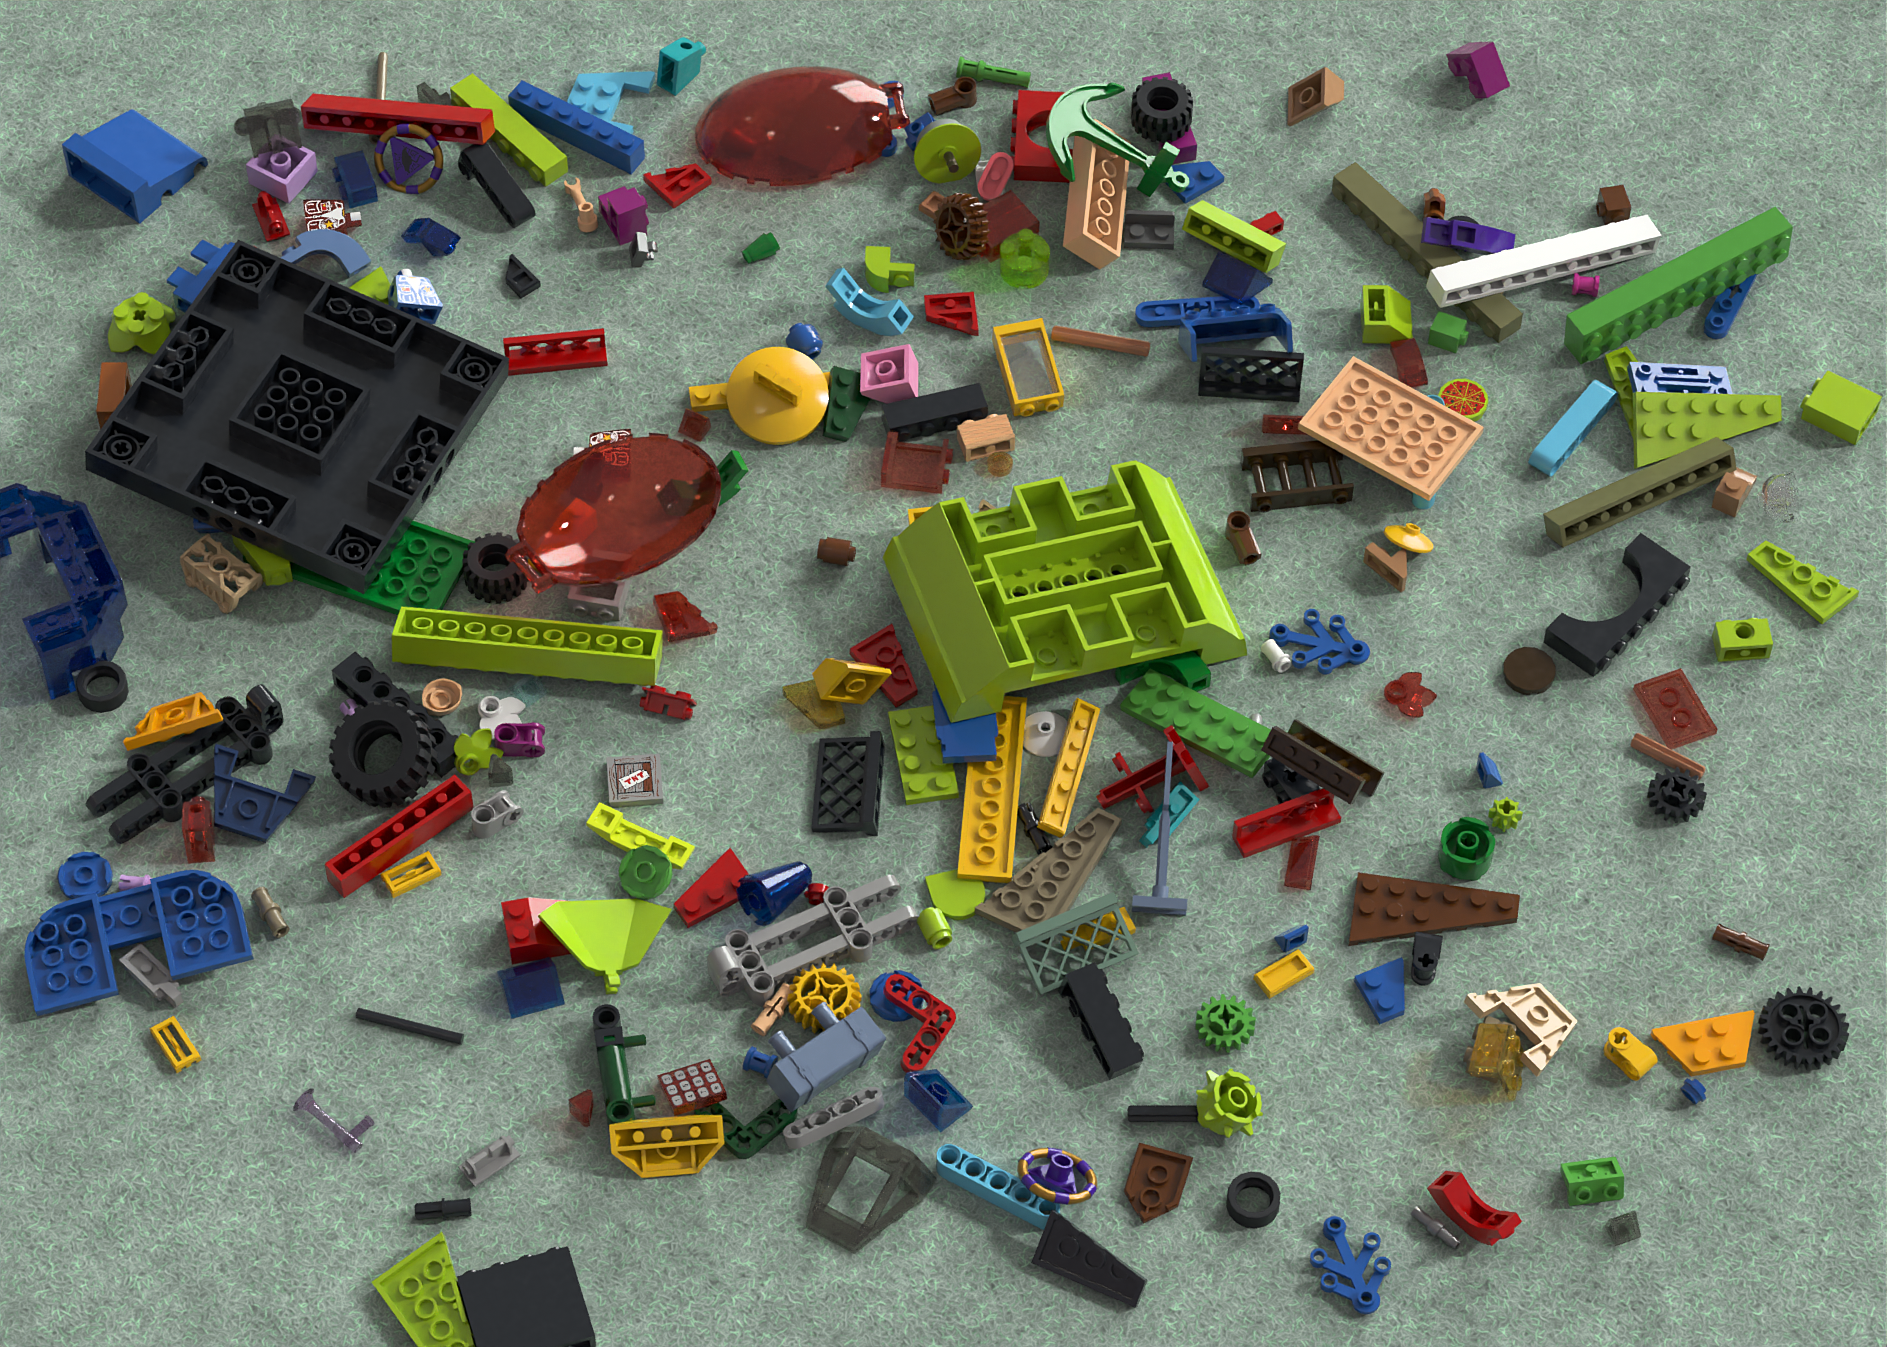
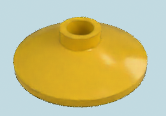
[1384,523,1433,553]

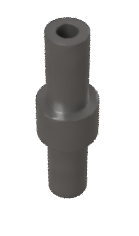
[1411,1206,1461,1250]

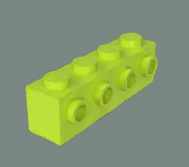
[1182,200,1286,273]

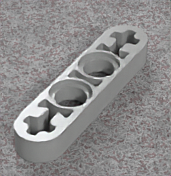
[783,1087,885,1149]

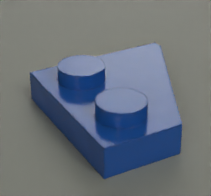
[1165,161,1225,204]
[1354,957,1405,1025]

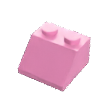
[860,344,918,404]

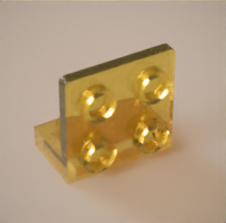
[1468,1023,1526,1101]

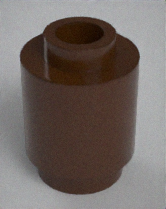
[817,537,856,566]

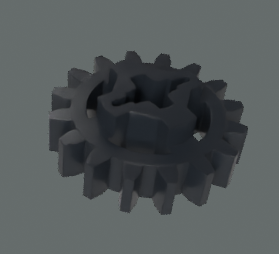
[1647,767,1707,823]

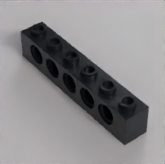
[331,652,458,778]

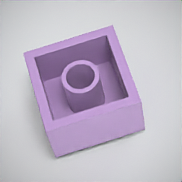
[246,133,318,204]

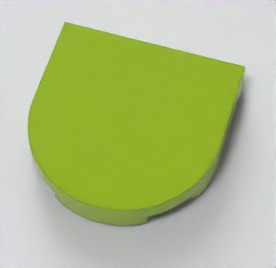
[925,869,985,920]

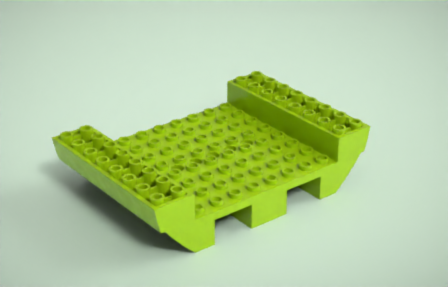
[883,460,1247,723]

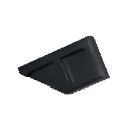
[505,254,541,299]

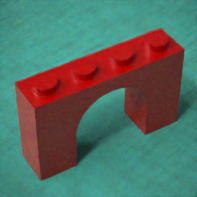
[1010,90,1073,183]

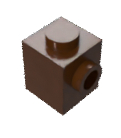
[1596,185,1632,225]

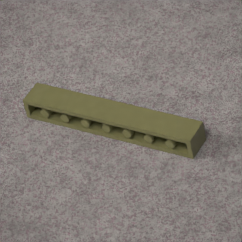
[1543,437,1737,547]

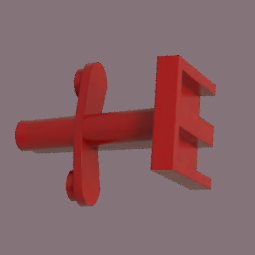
[1096,725,1210,814]

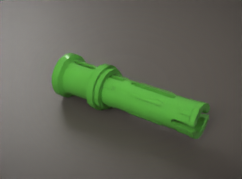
[956,56,1031,88]

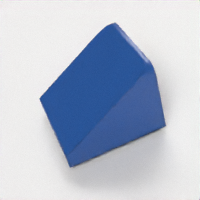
[1476,752,1503,789]
[1274,924,1309,953]

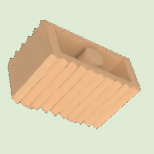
[957,414,1015,462]

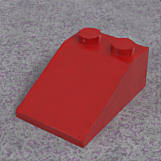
[501,897,571,965]

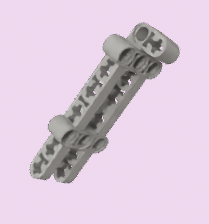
[707,875,919,1006]

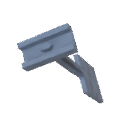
[1132,742,1188,916]

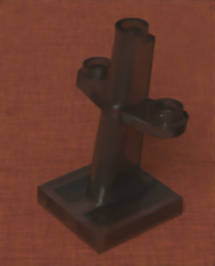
[234,99,302,158]

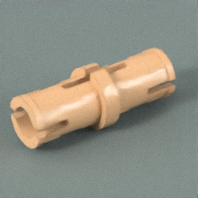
[751,983,794,1036]

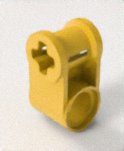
[1603,1027,1658,1081]

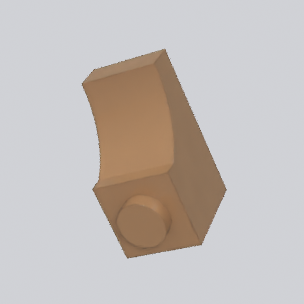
[1712,467,1757,517]

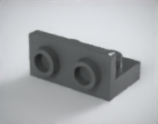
[1124,209,1175,250]

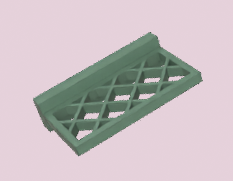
[1011,892,1139,996]

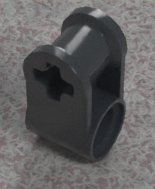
[1411,931,1443,986]

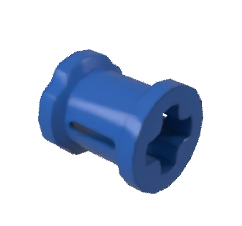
[743,1046,778,1079]

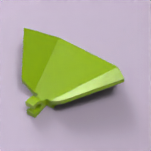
[538,898,672,994]

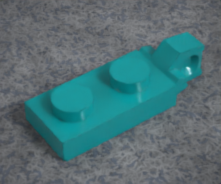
[1139,781,1200,848]

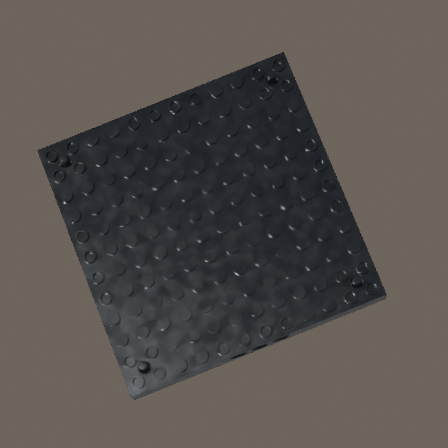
[85,240,509,594]

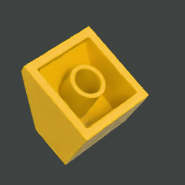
[812,658,892,705]

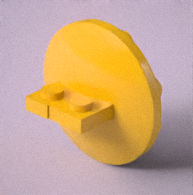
[726,347,828,445]

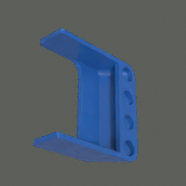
[1178,303,1293,362]

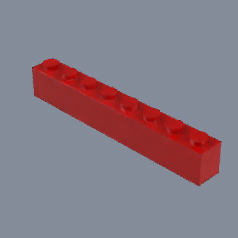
[301,93,495,145]

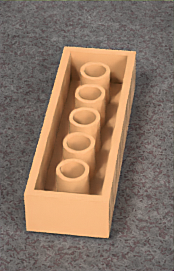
[1063,119,1131,269]

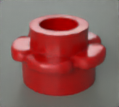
[804,883,829,906]

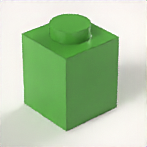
[1428,311,1469,353]

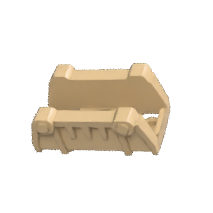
[180,534,263,614]

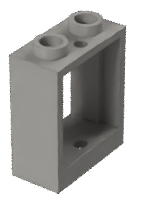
[567,548,635,621]

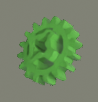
[1195,994,1256,1053]

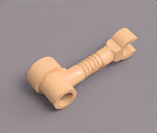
[564,177,598,232]

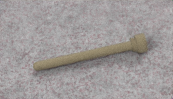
[369,52,388,145]

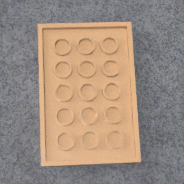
[1298,356,1484,501]

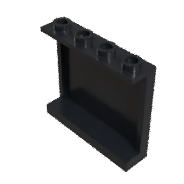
[457,1246,596,1347]

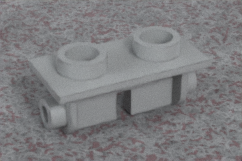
[458,1135,521,1187]

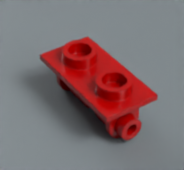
[252,191,290,241]
[639,685,697,720]

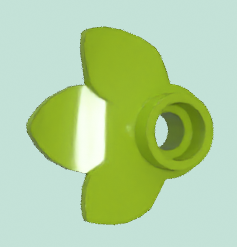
[454,728,504,775]

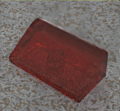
[1262,415,1308,435]
[1284,835,1320,890]

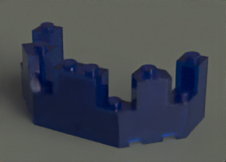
[0,483,128,700]

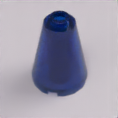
[736,861,812,926]

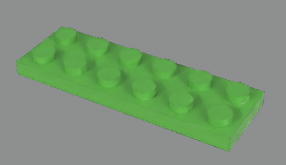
[1120,668,1271,778]

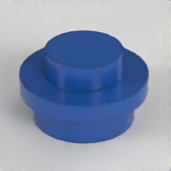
[1680,1078,1706,1105]

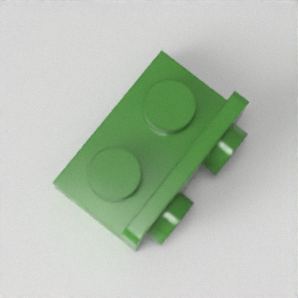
[1560,1156,1624,1206]

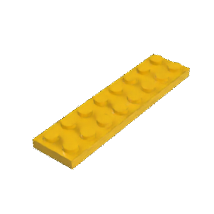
[957,696,1027,883]

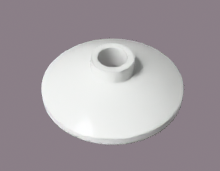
[1023,711,1067,757]

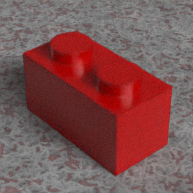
[1250,211,1284,236]

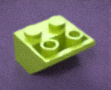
[1360,285,1413,344]

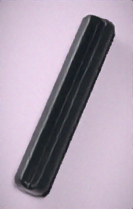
[1127,1105,1199,1122]

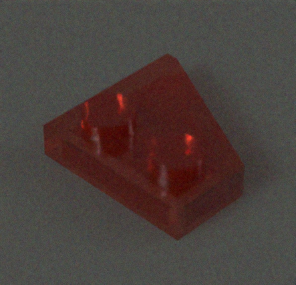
[653,591,718,642]

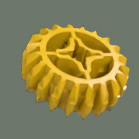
[787,963,862,1034]

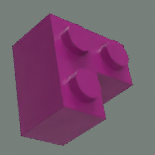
[1446,41,1510,98]
[598,186,649,246]

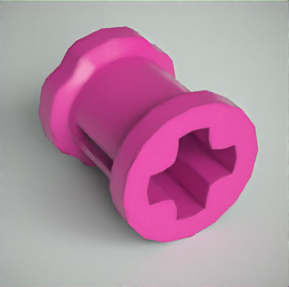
[1572,273,1600,297]

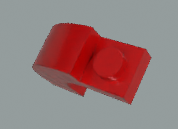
[1427,1171,1522,1246]

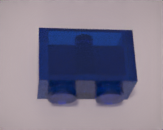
[332,150,378,209]

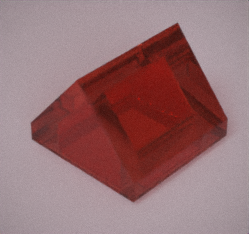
[678,408,711,442]
[568,1089,594,1127]

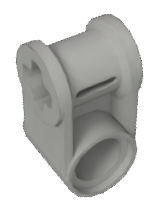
[471,790,523,839]

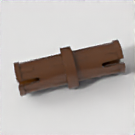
[1712,923,1770,961]

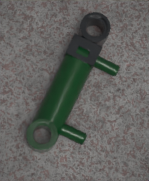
[592,1004,656,1128]

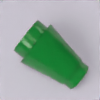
[741,232,780,264]

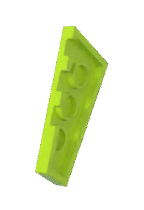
[1746,540,1859,624]

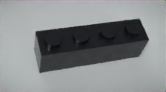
[881,383,988,443]

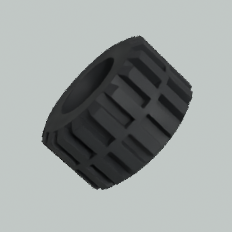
[1131,77,1193,143]
[462,532,530,604]

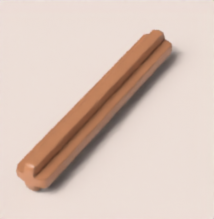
[1051,325,1150,356]

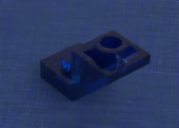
[401,218,461,256]

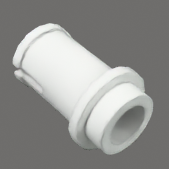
[1261,639,1291,673]

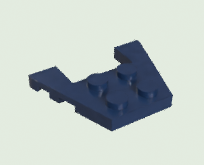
[214,744,316,843]

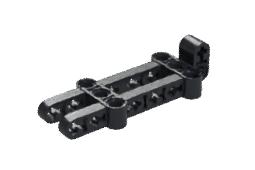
[86,684,284,844]

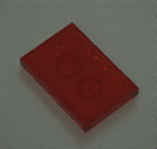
[1633,668,1718,750]

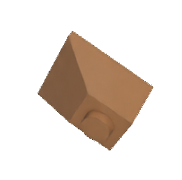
[1287,67,1344,126]

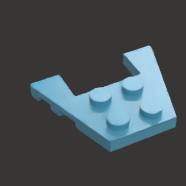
[567,71,655,134]

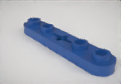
[1703,274,1758,339]
[1135,295,1260,327]

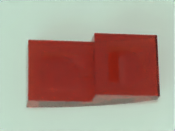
[1390,338,1428,387]

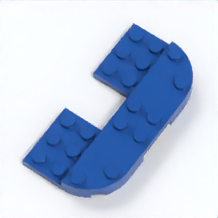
[24,870,254,1016]

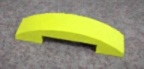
[586,802,695,870]

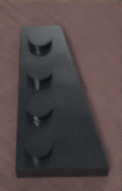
[1031,1209,1148,1308]

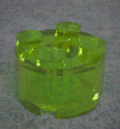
[1000,229,1050,289]

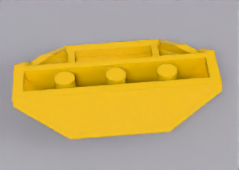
[609,1115,724,1178]

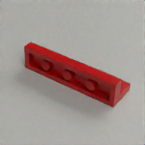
[503,328,608,376]
[1232,788,1341,858]

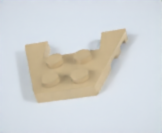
[1464,983,1577,1077]

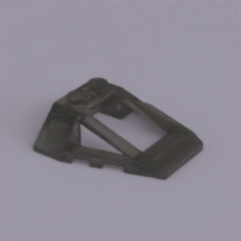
[806,1126,937,1254]

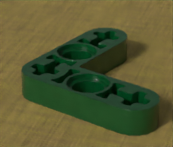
[693,1096,798,1159]

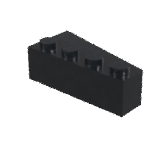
[1058,962,1144,1080]

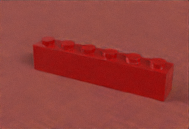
[325,775,474,898]

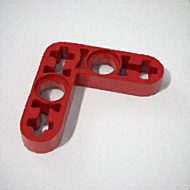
[883,974,956,1075]

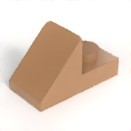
[1363,542,1407,593]

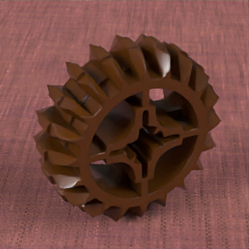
[933,193,991,260]

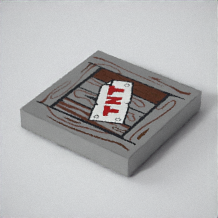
[606,754,663,807]

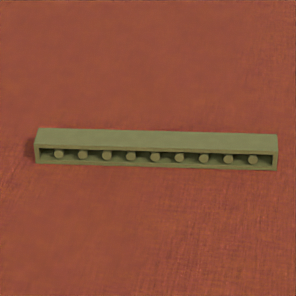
[1332,162,1523,343]

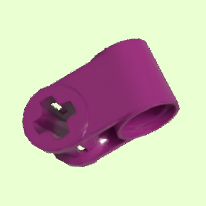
[494,722,545,757]

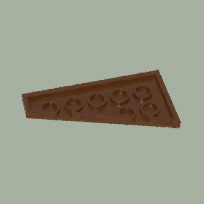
[1348,872,1520,946]

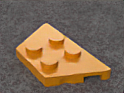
[123,692,223,751]
[1651,1010,1755,1077]

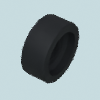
[76,660,129,713]
[1226,1171,1281,1229]

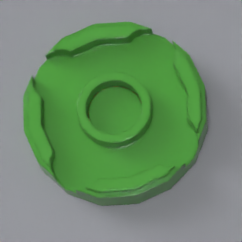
[618,845,673,900]

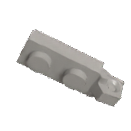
[119,943,184,1008]

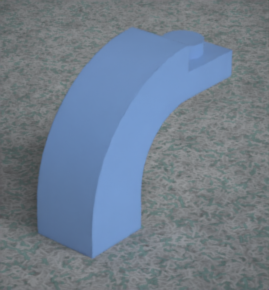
[281,229,371,278]

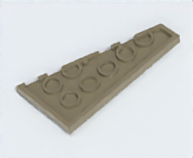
[975,808,1122,944]

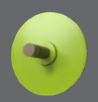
[914,119,981,184]

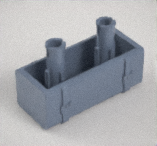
[767,1002,886,1112]

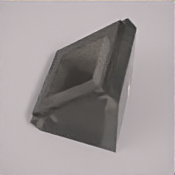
[488,754,514,787]
[1605,1210,1641,1246]

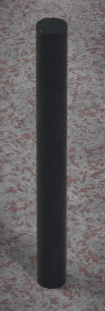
[356,1008,464,1045]

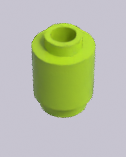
[917,907,952,949]

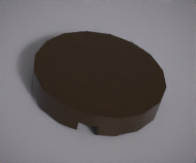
[1503,647,1556,695]

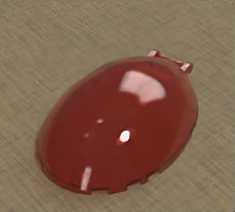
[695,66,910,186]
[505,433,721,593]

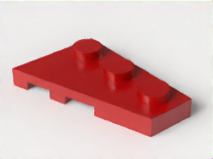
[850,623,918,708]
[674,848,758,928]

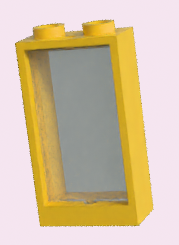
[992,318,1064,417]

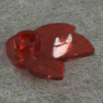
[1384,672,1437,718]

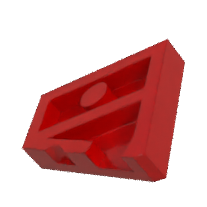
[643,163,712,209]
[924,292,979,336]

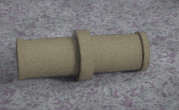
[251,887,290,938]

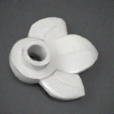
[478,696,525,740]

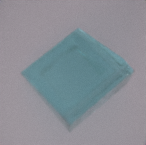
[508,674,548,708]

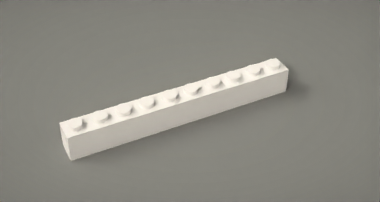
[1426,215,1661,308]

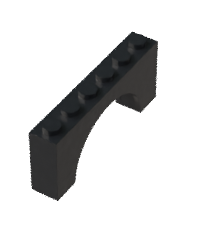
[1543,533,1691,677]

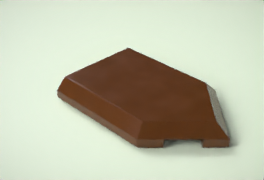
[1124,1143,1193,1224]

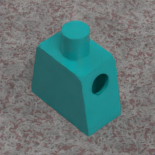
[656,37,706,96]

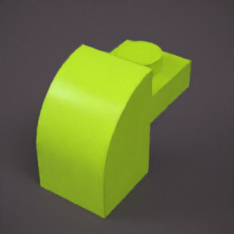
[865,246,915,293]

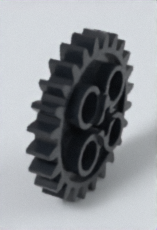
[1758,986,1849,1071]

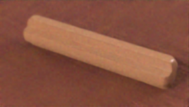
[1631,733,1706,780]

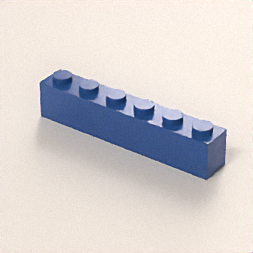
[508,80,645,174]

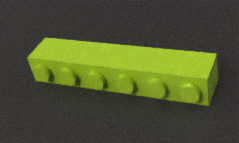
[450,73,568,187]

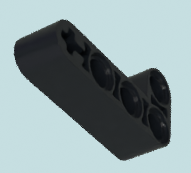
[458,142,536,228]

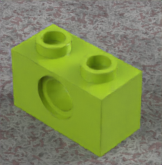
[1712,618,1773,662]

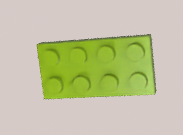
[888,705,959,805]

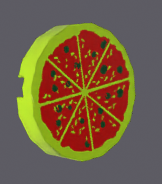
[1438,379,1488,422]

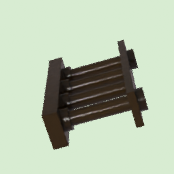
[1240,440,1354,513]
[1261,719,1385,805]

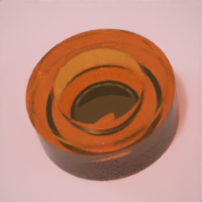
[987,451,1013,477]

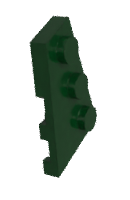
[822,366,871,442]

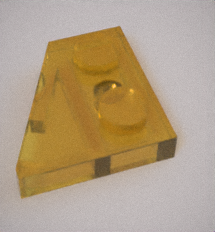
[782,679,845,730]

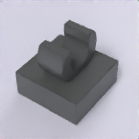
[629,232,658,267]

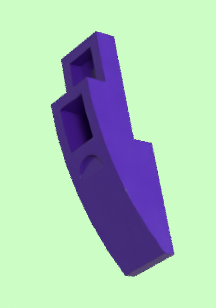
[1421,217,1516,255]

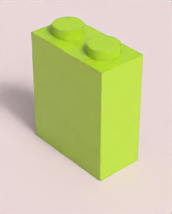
[1800,370,1882,445]

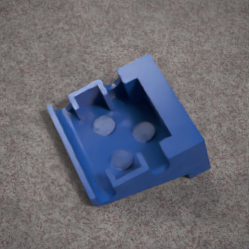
[62,109,208,224]

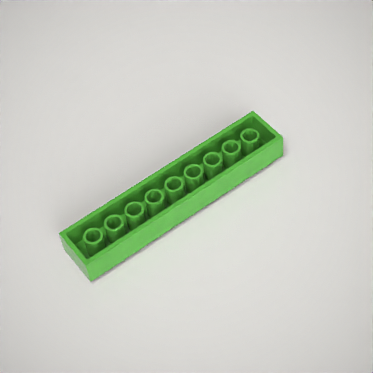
[1564,206,1793,364]

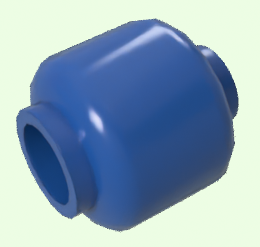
[786,323,823,359]

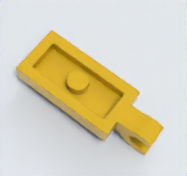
[1060,907,1136,951]

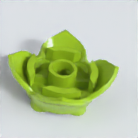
[108,292,176,354]

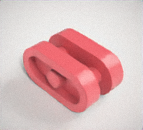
[978,152,1013,201]

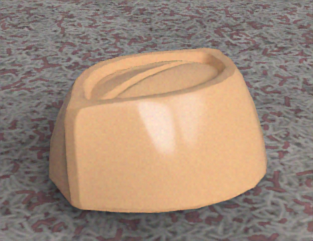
[422,678,462,716]

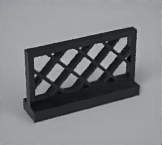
[1198,346,1304,403]
[811,731,885,836]

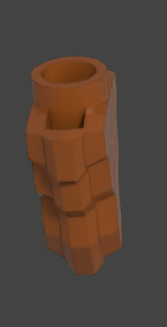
[1422,188,1446,222]

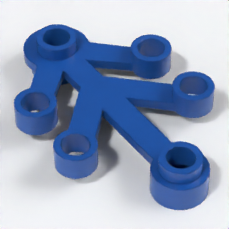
[1269,609,1370,675]
[1310,1216,1391,1314]

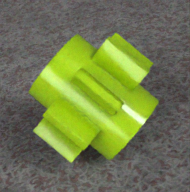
[1488,797,1523,832]

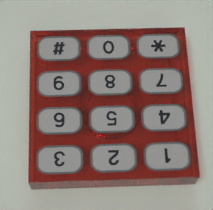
[657,1059,728,1116]

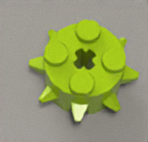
[1196,1069,1263,1138]

